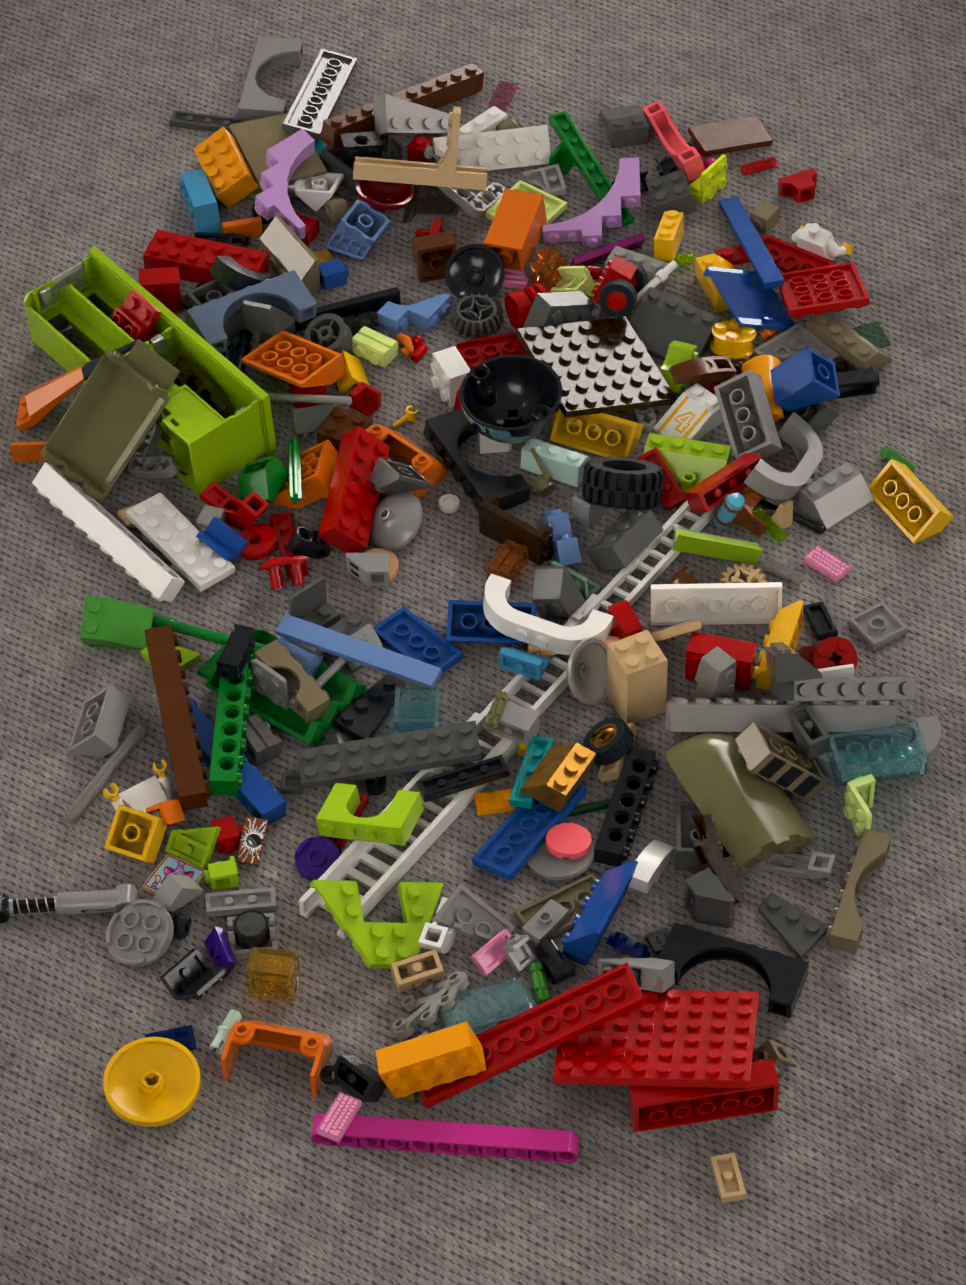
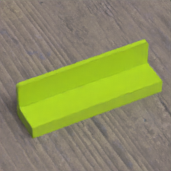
[673,528,762,564]

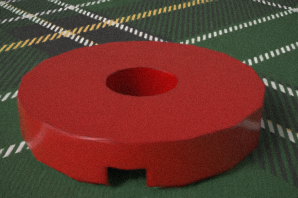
[240,524,278,561]

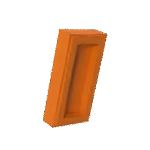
[222,216,263,237]

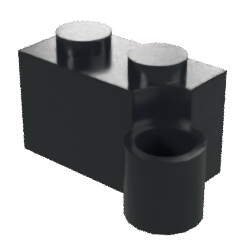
[320,1055,387,1102]

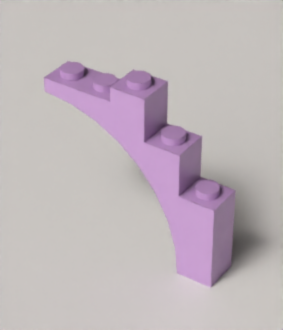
[255,129,315,240]
[543,157,641,248]

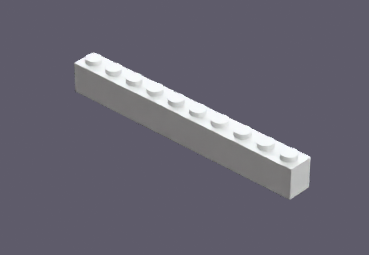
[32,462,185,602]

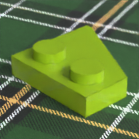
[165,826,221,869]

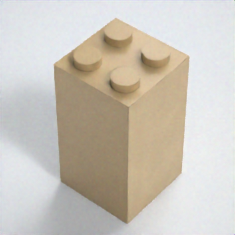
[607,630,668,724]

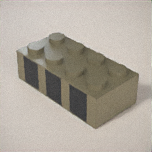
[735,722,828,801]

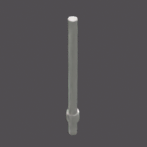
[264,390,352,405]

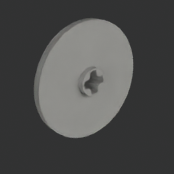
[527,841,594,880]

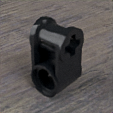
[287,527,330,559]

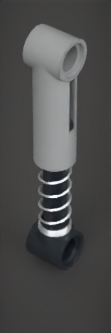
[0,884,137,924]

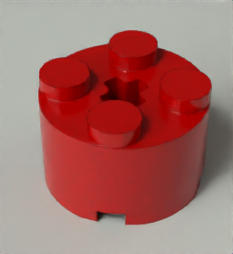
[809,637,858,669]

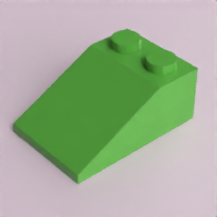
[80,596,154,650]

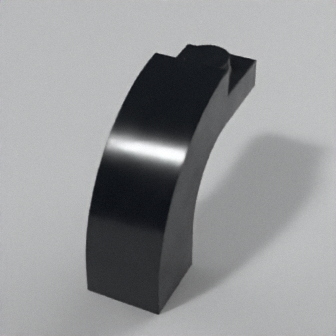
[209,256,279,291]

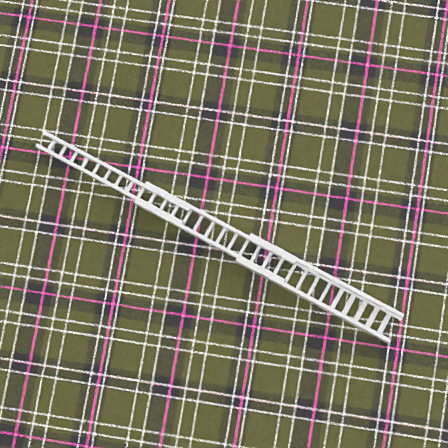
[299,500,723,940]

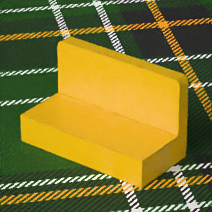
[336,350,369,393]

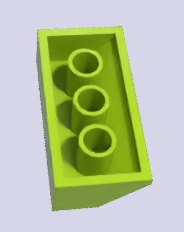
[644,433,731,485]

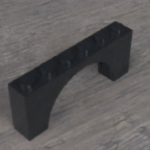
[424,408,530,511]
[658,922,809,1019]

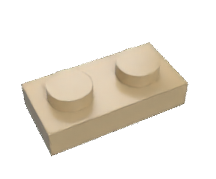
[710,1152,746,1203]

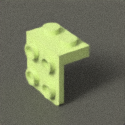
[843,774,876,837]

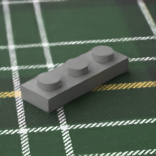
[205,887,277,917]

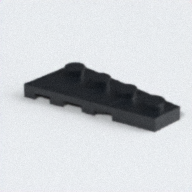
[332,674,406,740]

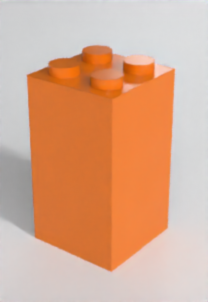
[484,188,547,271]

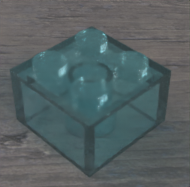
[394,688,441,734]

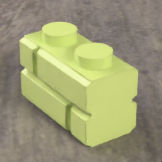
[351,326,399,368]

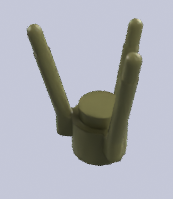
[513,448,555,496]

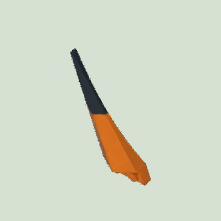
[16,339,138,431]

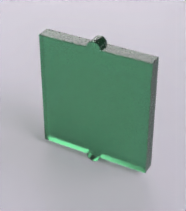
[851,322,891,349]

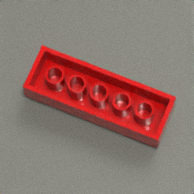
[143,230,269,283]
[318,426,390,553]
[628,1059,779,1133]

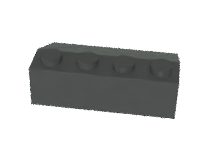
[629,287,722,360]

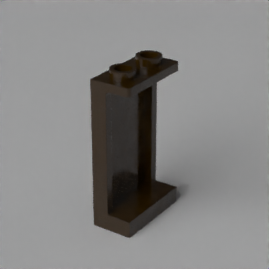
[479,492,554,566]

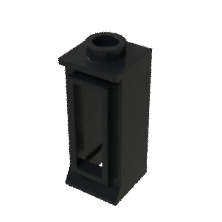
[832,366,880,400]
[216,624,256,681]

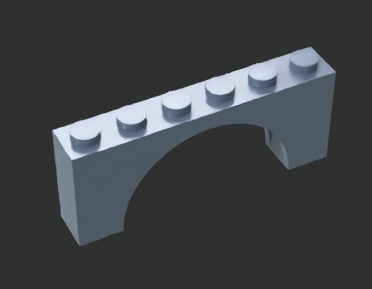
[186,270,317,353]

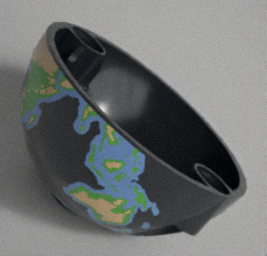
[459,355,562,444]

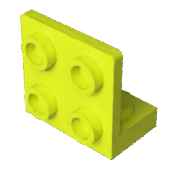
[689,154,727,204]

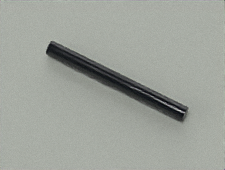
[759,497,825,534]

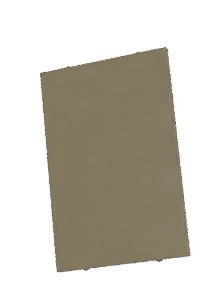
[229,113,327,188]

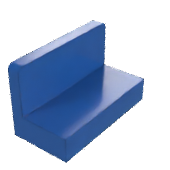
[196,517,249,561]

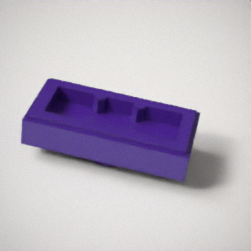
[204,927,237,977]

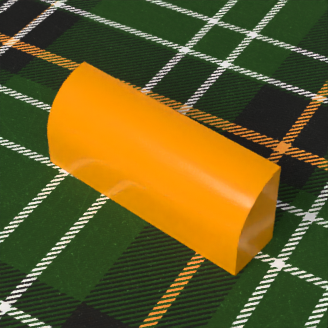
[742,355,783,422]

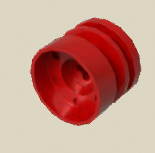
[504,283,547,331]

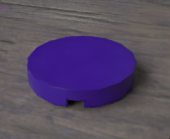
[295,836,340,880]

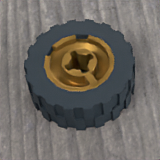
[583,717,634,766]

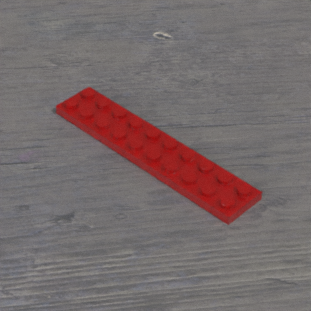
[419,962,646,1109]

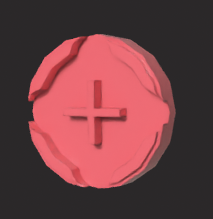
[546,823,592,860]

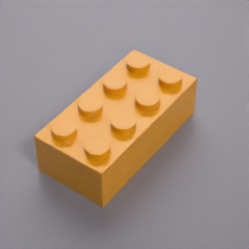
[193,126,259,208]
[375,1021,486,1099]

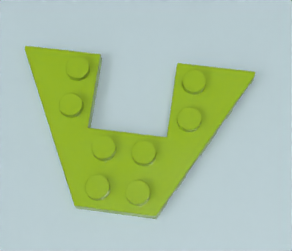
[310,880,443,969]

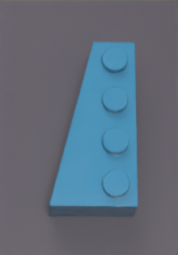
[178,169,221,233]

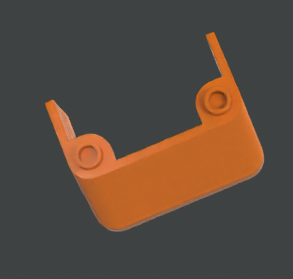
[366,425,448,499]
[220,1020,332,1098]

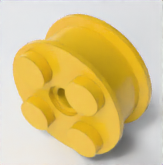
[710,318,756,359]

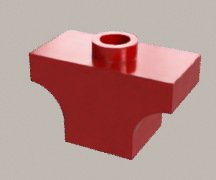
[778,168,817,204]

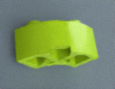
[660,340,699,393]

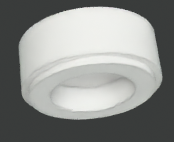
[439,494,460,513]

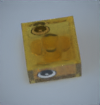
[246,947,301,1003]

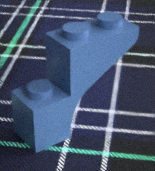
[377,293,452,335]
[540,509,582,566]

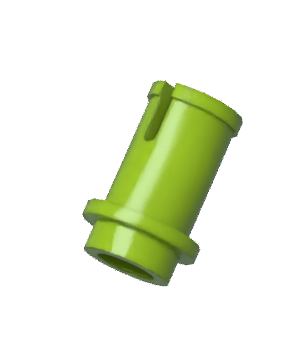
[680,472,696,496]

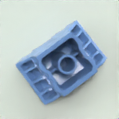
[325,199,393,260]

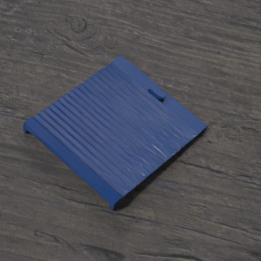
[703,266,796,331]

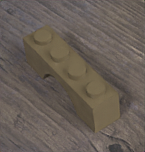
[254,640,330,724]

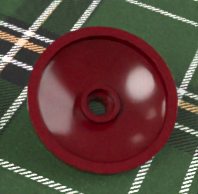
[355,180,414,210]

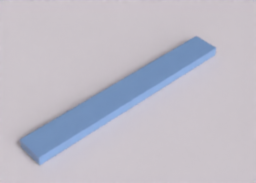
[276,614,442,690]

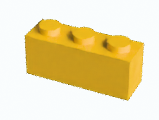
[654,210,684,261]

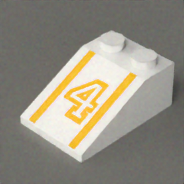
[653,383,724,440]

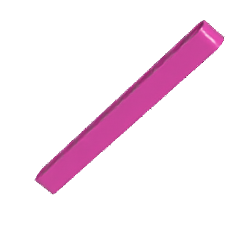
[311,1113,580,1163]

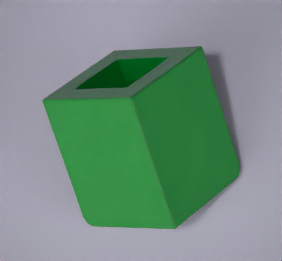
[549,143,575,175]

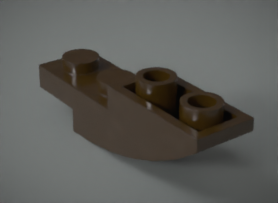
[691,814,744,904]

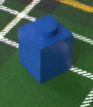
[319,258,349,290]

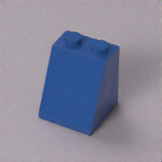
[770,347,840,411]

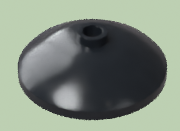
[445,244,505,299]

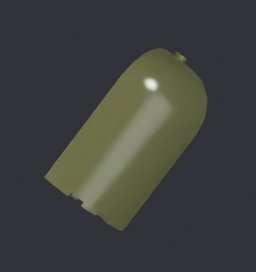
[665,732,817,872]

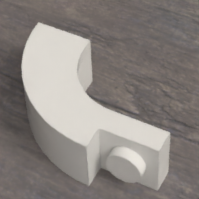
[418,897,458,954]

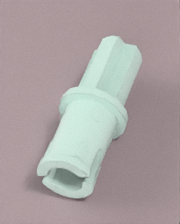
[209,1009,242,1055]

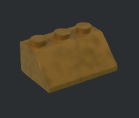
[520,742,596,813]

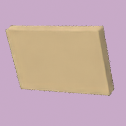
[650,620,702,641]

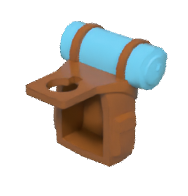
[713,486,767,536]

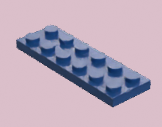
[472,784,587,881]

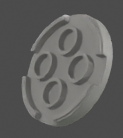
[106,899,174,967]

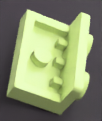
[551,266,594,294]

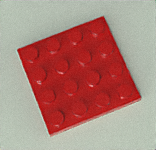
[778,262,870,318]

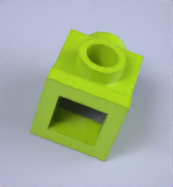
[204,856,239,892]

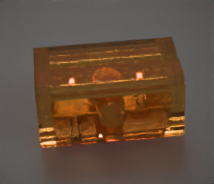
[529,245,568,291]
[484,539,529,585]

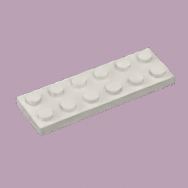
[433,125,551,171]
[126,492,235,592]
[650,582,783,626]

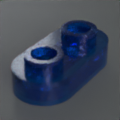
[606,931,651,958]

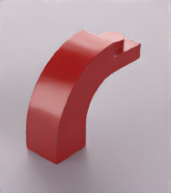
[199,481,270,528]

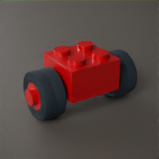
[591,255,647,318]

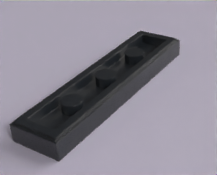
[416,755,510,803]

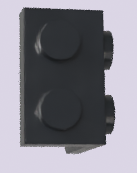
[160,948,228,1001]

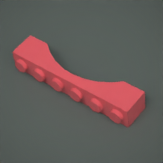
[642,100,705,182]

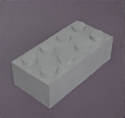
[714,370,783,460]

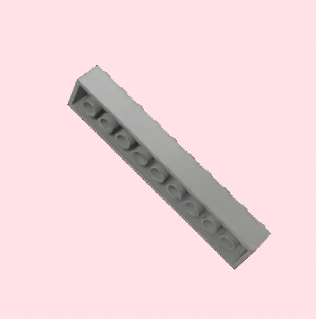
[665,697,896,733]

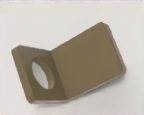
[752,1039,793,1066]

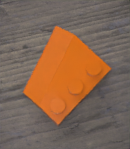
[272,440,338,509]

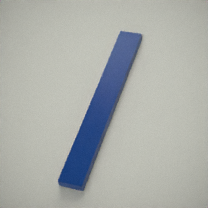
[719,196,784,289]

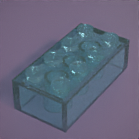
[826,722,928,787]

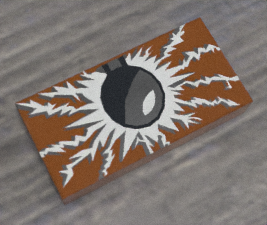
[237,816,268,866]

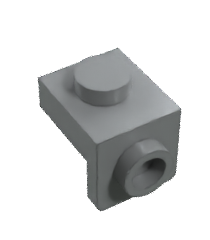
[501,934,536,972]

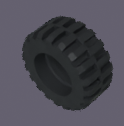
[582,457,664,510]

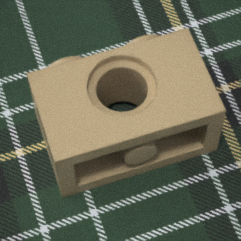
[391,949,444,993]

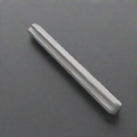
[65,724,146,823]

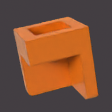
[146,799,185,827]

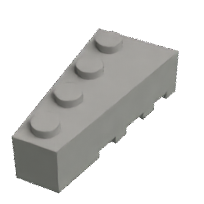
[373,94,452,137]

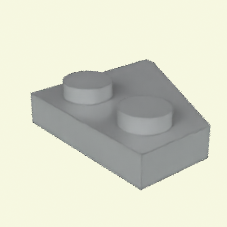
[522,164,567,197]

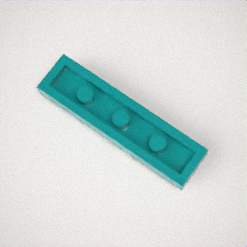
[509,736,554,809]

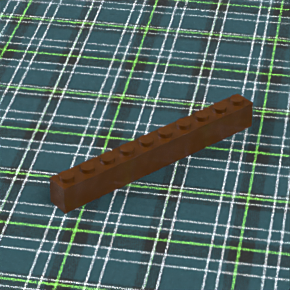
[322,63,484,149]
[144,625,211,811]

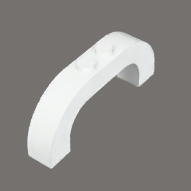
[483,574,613,655]

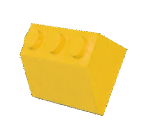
[695,253,735,313]

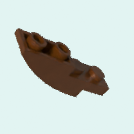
[669,356,742,387]

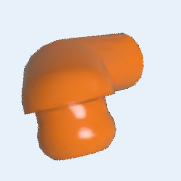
[396,333,415,357]

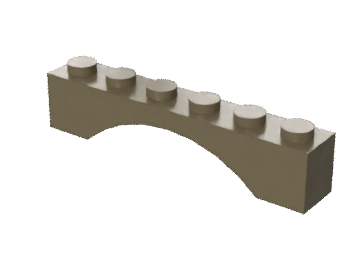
[826,828,891,954]

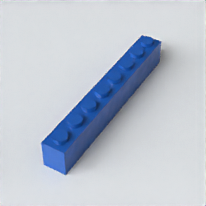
[186,696,287,826]

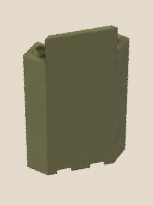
[40,339,180,503]

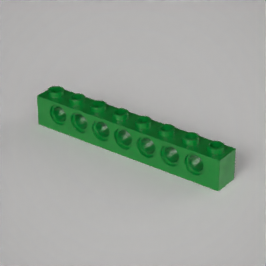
[209,645,255,796]

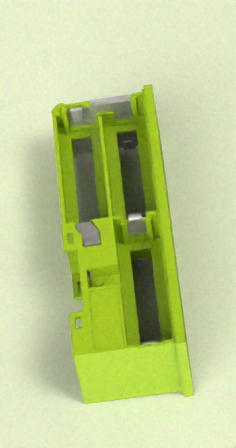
[24,246,277,495]

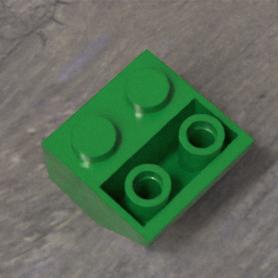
[238,455,288,504]

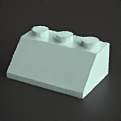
[520,439,592,487]

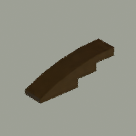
[171,352,236,419]

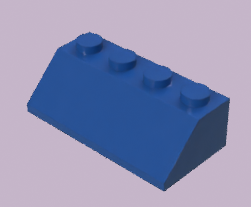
[446,600,537,645]

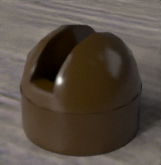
[834,359,850,373]

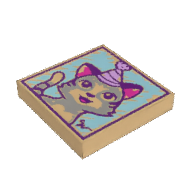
[143,854,205,908]

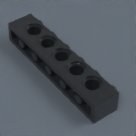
[594,746,659,867]

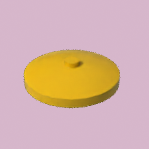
[103,1037,201,1127]

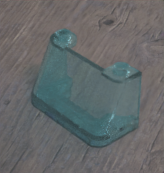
[436,979,537,1035]

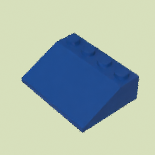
[561,860,638,966]

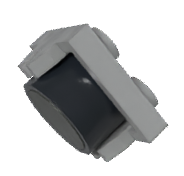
[227,910,278,960]

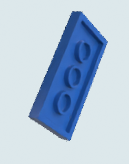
[373,606,463,673]

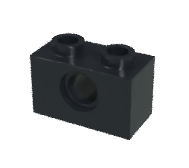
[339,131,382,163]

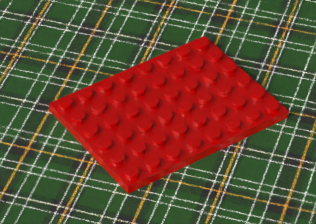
[552,988,759,1089]

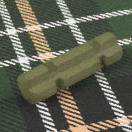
[485,691,508,729]

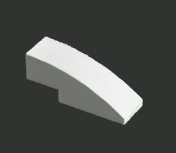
[629,839,675,894]

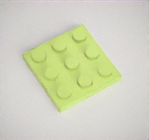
[486,180,567,232]

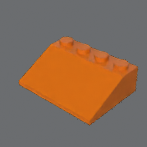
[241,330,345,388]

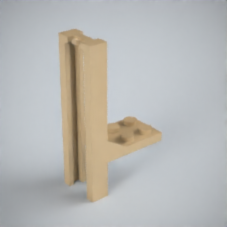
[353,106,487,191]

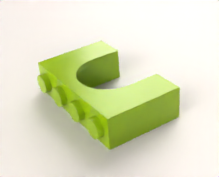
[316,783,424,846]

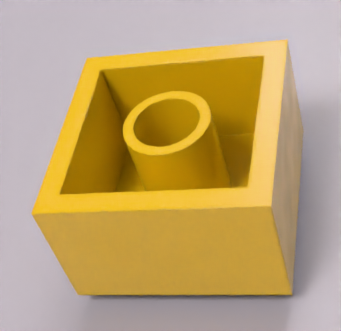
[104,804,167,864]

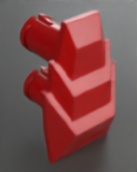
[257,556,309,590]

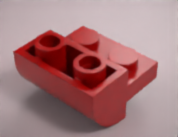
[110,289,161,343]

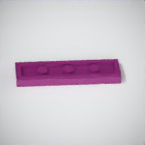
[570,233,646,267]

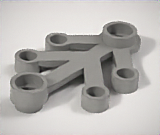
[393,972,469,1040]

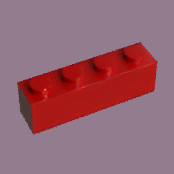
[684,453,763,512]

